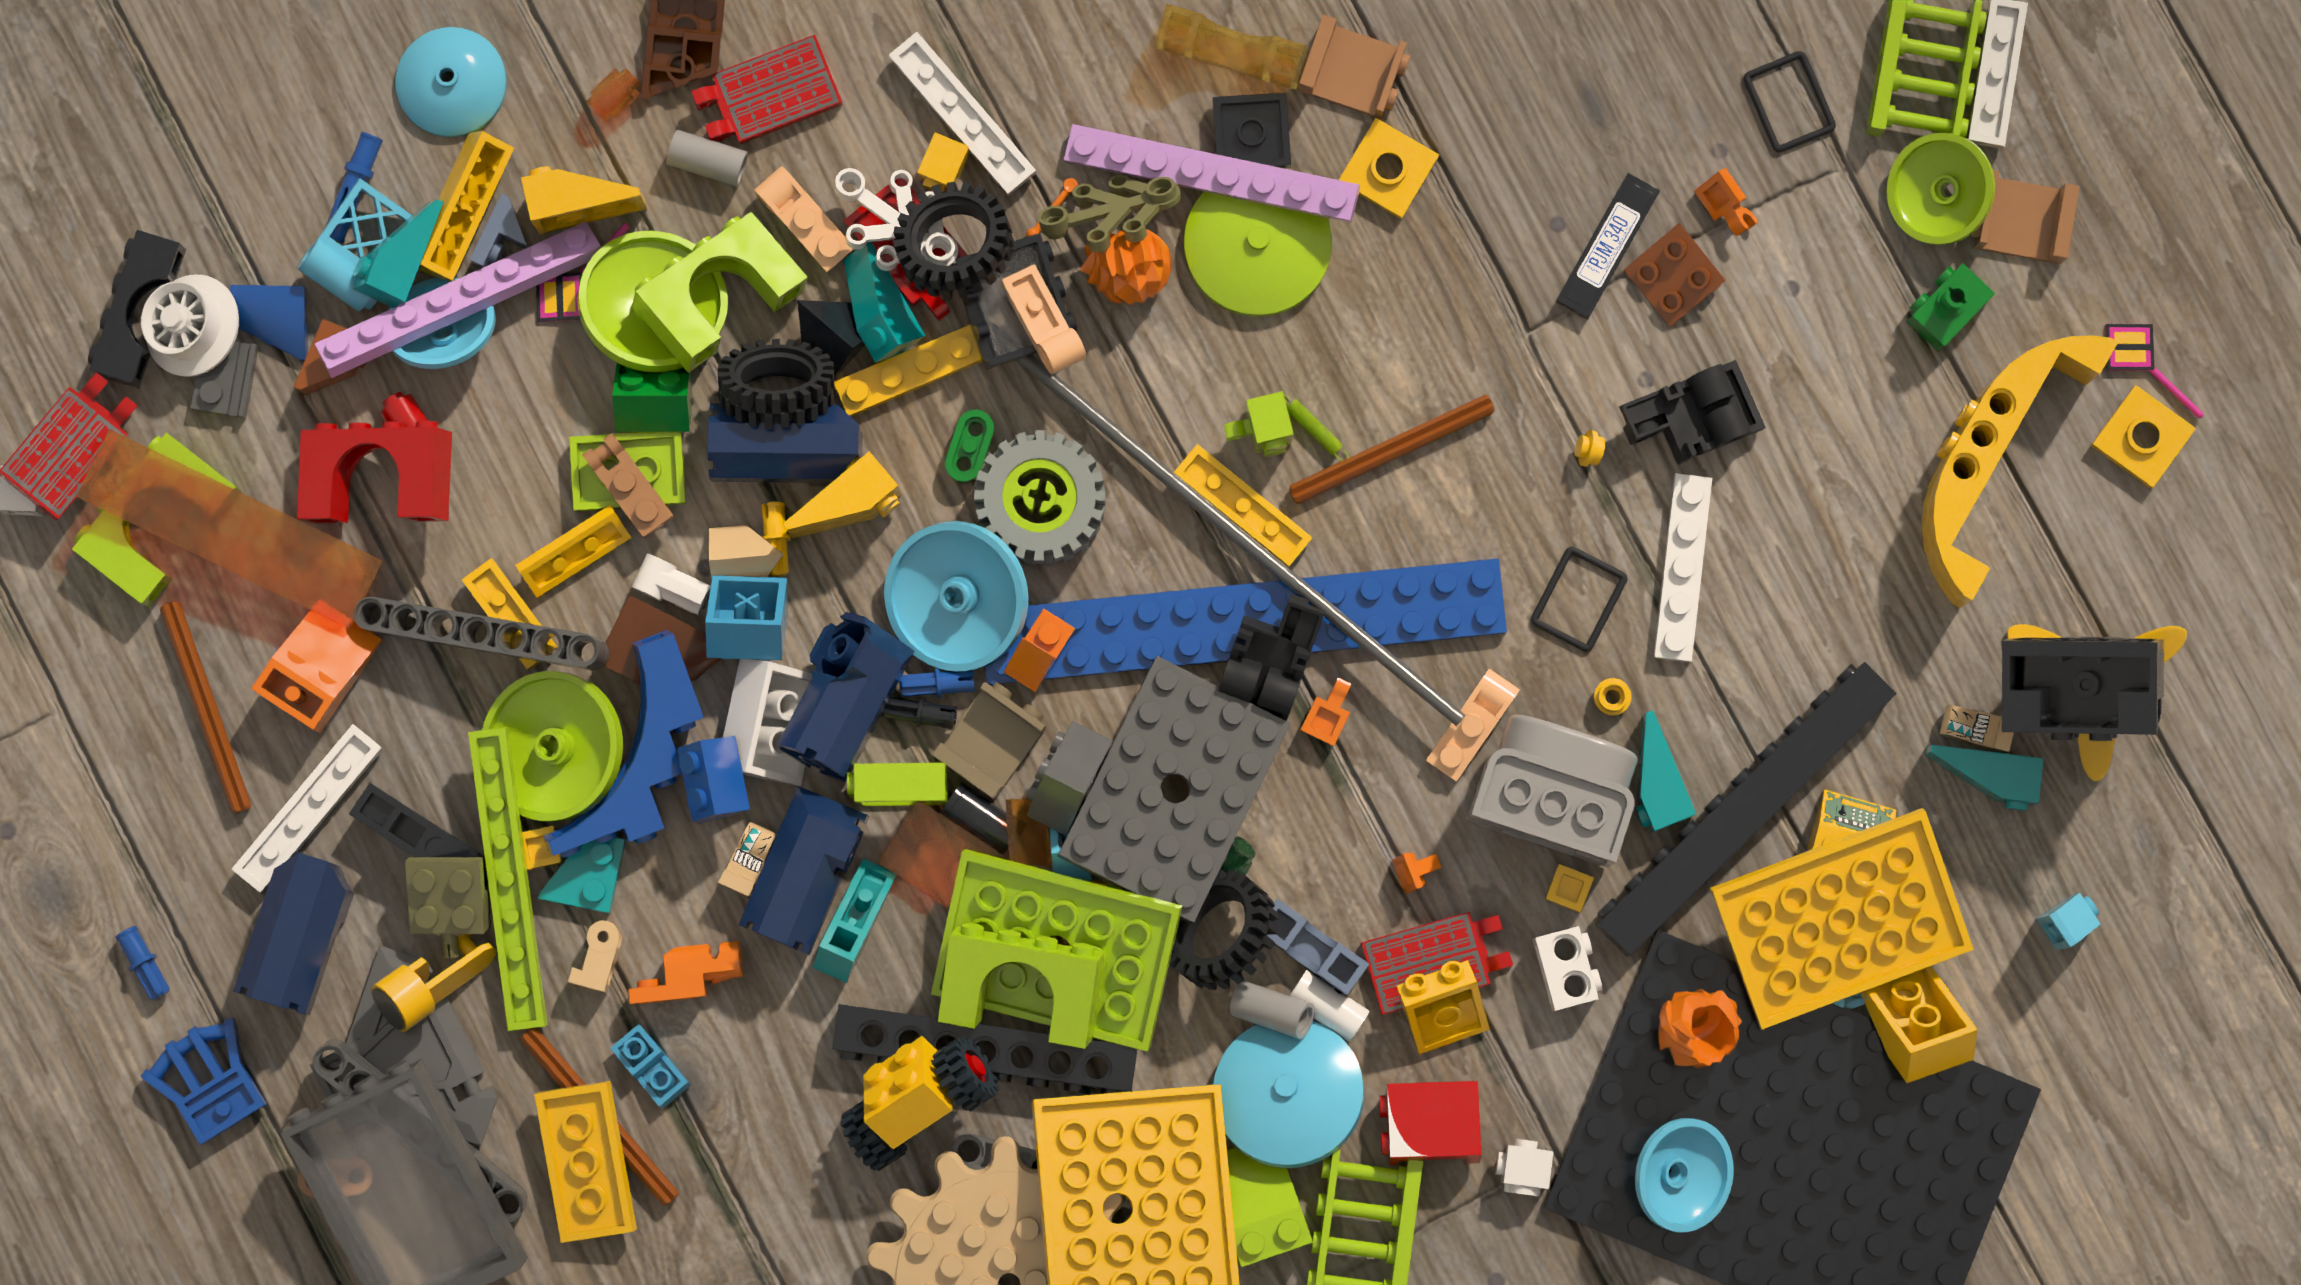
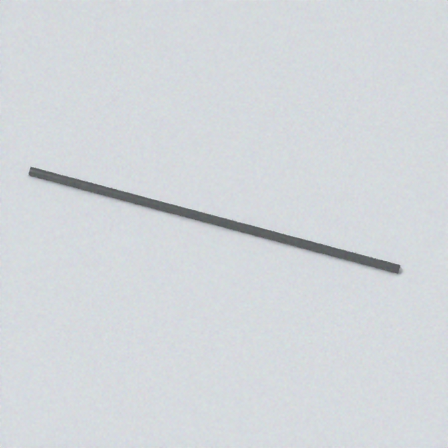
[988,319,1466,726]

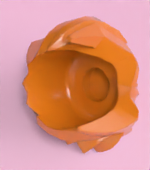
[1080,228,1171,306]
[1658,989,1742,1068]

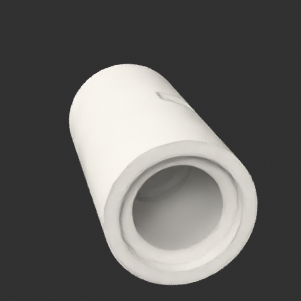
[1290,970,1370,1042]

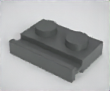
[190,341,259,419]

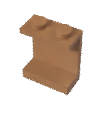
[1298,14,1411,119]
[1970,170,2080,264]

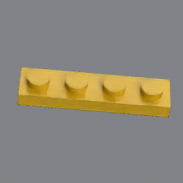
[834,325,982,417]
[1174,444,1312,568]

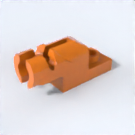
[628,941,743,1005]

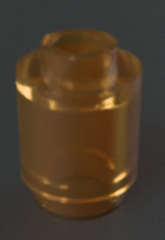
[586,68,641,122]

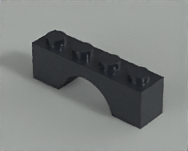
[88,230,186,389]

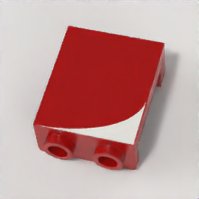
[1379,1081,1482,1165]

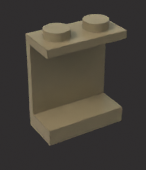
[932,682,1046,801]

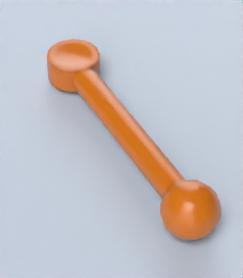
[1026,178,1078,237]

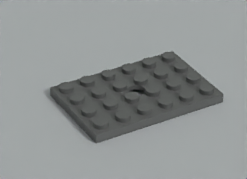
[1057,656,1291,925]

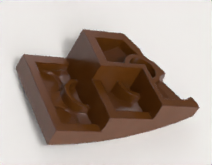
[641,0,725,99]
[604,595,722,686]

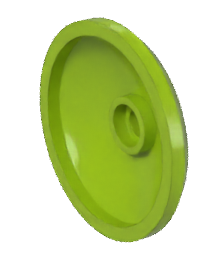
[1887,133,1995,245]

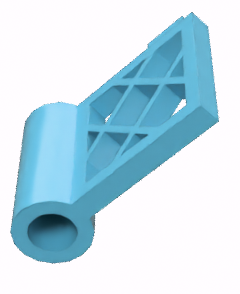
[297,178,412,312]

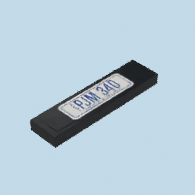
[1556,173,1660,320]

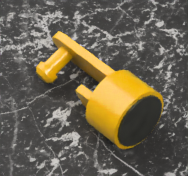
[371,934,497,1032]

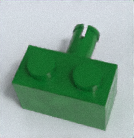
[1906,263,1995,352]

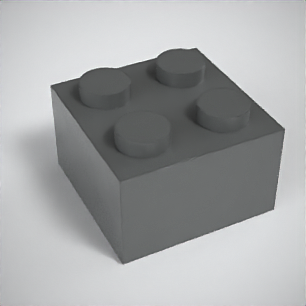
[1026,721,1113,836]

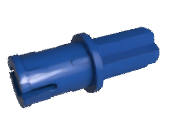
[899,668,974,698]
[115,926,169,1000]

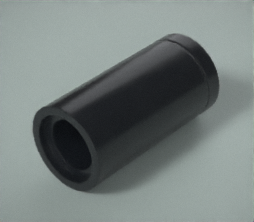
[941,783,1024,855]

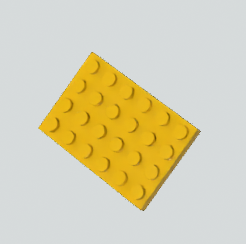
[1710,808,1974,1029]

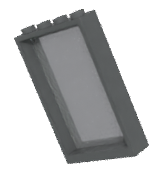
[280,1059,528,1285]

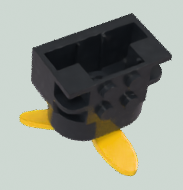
[2002,624,2187,781]

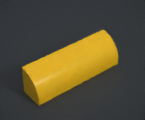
[418,131,514,281]

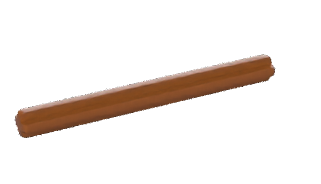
[1289,395,1495,504]
[160,601,251,814]
[520,1028,679,1206]

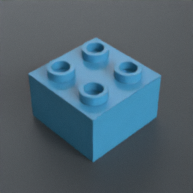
[705,575,788,661]

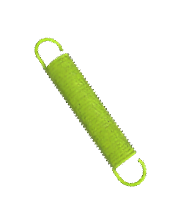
[1283,393,1349,461]

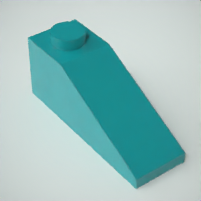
[353,199,444,308]
[843,242,925,363]
[1634,710,1696,833]
[1925,745,2044,811]
[813,859,897,983]

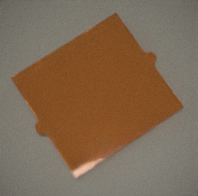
[1005,796,1052,867]

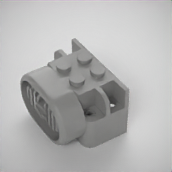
[1465,714,1638,868]

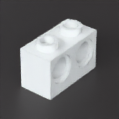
[1532,926,1603,1012]

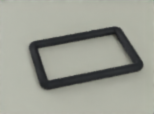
[1743,51,1836,153]
[1531,547,1628,652]

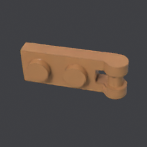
[582,433,674,539]

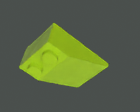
[1227,1148,1313,1267]

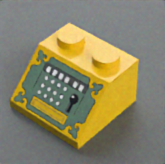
[1807,790,1896,851]

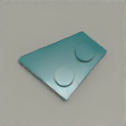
[538,838,626,914]

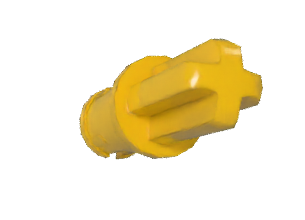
[761,502,791,578]

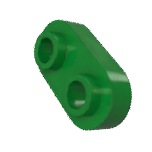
[945,409,994,483]

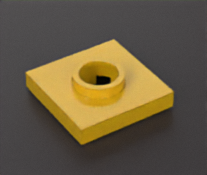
[1339,118,1439,220]
[2090,385,2196,489]

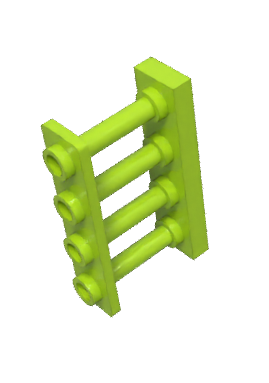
[1866,0,1987,138]
[1306,1150,1423,1285]

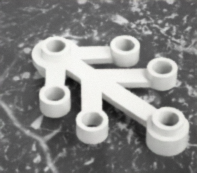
[834,168,958,271]

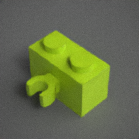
[1223,391,1294,457]

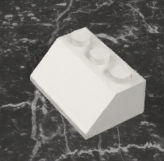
[723,659,812,786]

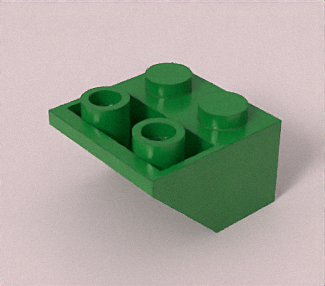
[612,363,692,432]

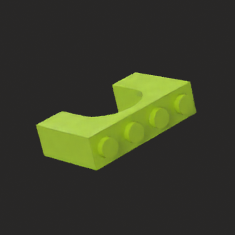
[632,212,808,373]
[72,432,243,608]
[938,923,1105,1049]

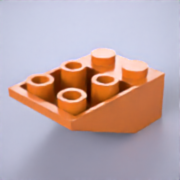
[251,599,383,734]

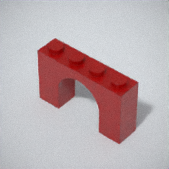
[297,421,452,524]

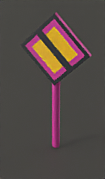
[536,223,629,322]
[2105,324,2204,418]

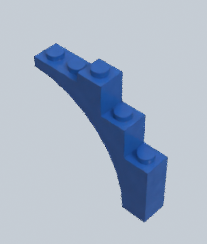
[543,630,704,858]

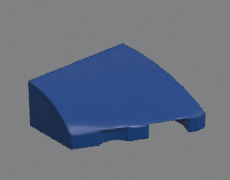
[230,285,308,361]

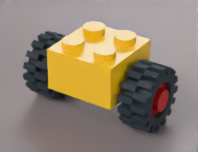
[841,1036,999,1171]

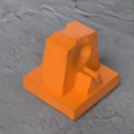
[1392,852,1442,894]

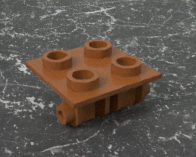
[1624,223,1726,327]

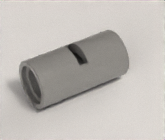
[666,129,748,187]
[1230,981,1314,1039]

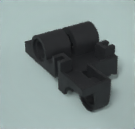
[1619,360,1766,465]
[1218,594,1325,721]

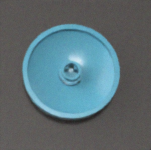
[884,521,1029,671]
[1213,1021,1364,1168]

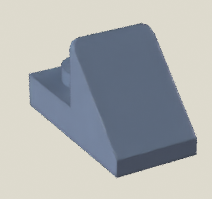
[469,193,529,269]

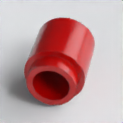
[380,392,428,427]

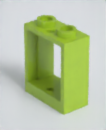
[847,763,948,806]

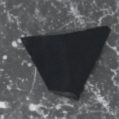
[797,300,865,380]

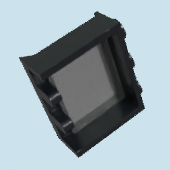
[951,233,1077,371]

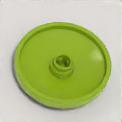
[1184,192,1332,317]
[578,231,728,372]
[482,671,623,822]

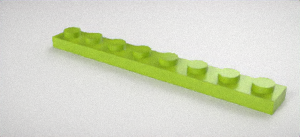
[468,727,548,1031]

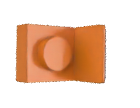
[1004,608,1075,693]

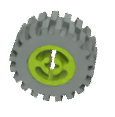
[974,430,1105,567]

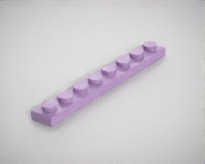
[1064,124,1360,223]
[314,222,601,378]

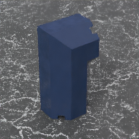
[707,403,863,486]
[778,612,915,782]
[739,786,869,955]
[233,853,354,1015]

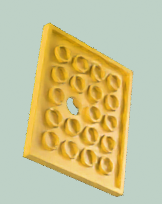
[1032,1084,1239,1285]

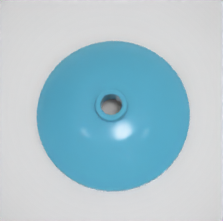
[395,27,507,137]
[389,277,496,369]
[1635,1118,1734,1232]

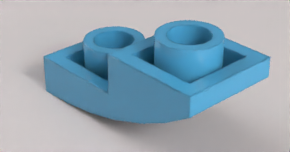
[610,1024,691,1109]

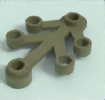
[1038,174,1181,252]

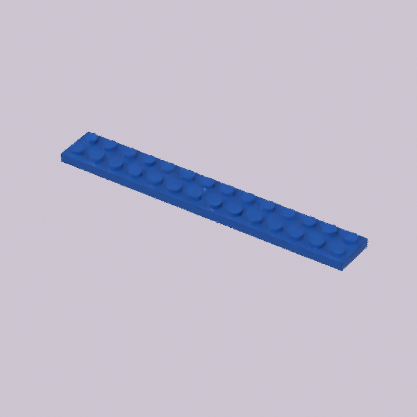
[985,558,1507,685]

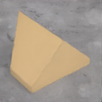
[709,525,783,579]

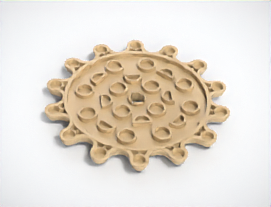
[866,1136,1125,1285]

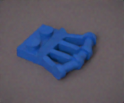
[140,1018,267,1145]

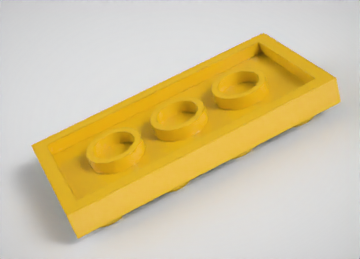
[534,1081,637,1243]

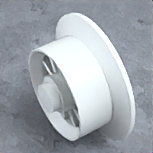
[141,274,239,377]

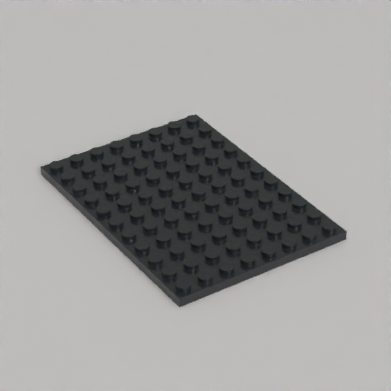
[1543,929,2041,1285]

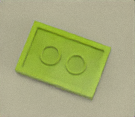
[569,432,687,512]

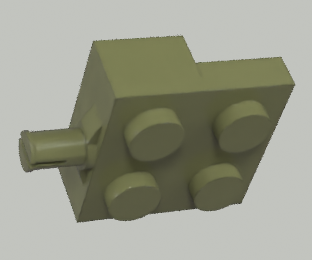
[405,857,491,959]

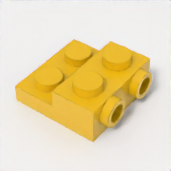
[1397,960,1490,1055]

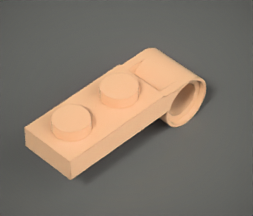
[753,166,853,273]
[1001,264,1086,374]
[1426,669,1520,782]

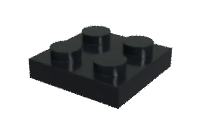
[1212,92,1291,168]

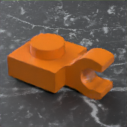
[1694,168,1758,236]
[1300,678,1351,746]

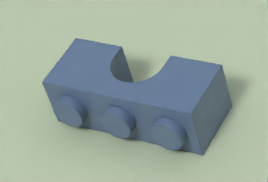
[1267,899,1369,996]

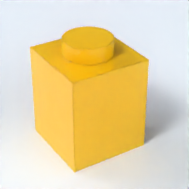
[917,132,970,193]

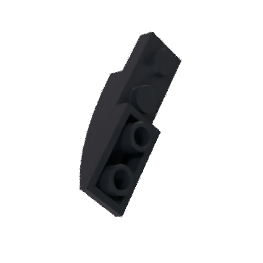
[349,782,488,886]

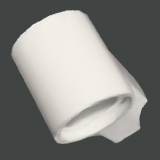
[631,553,711,616]

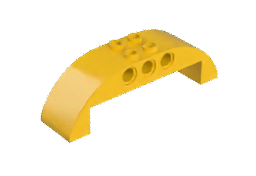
[1922,335,2118,608]

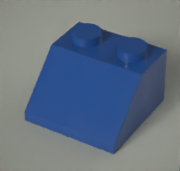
[677,736,750,824]

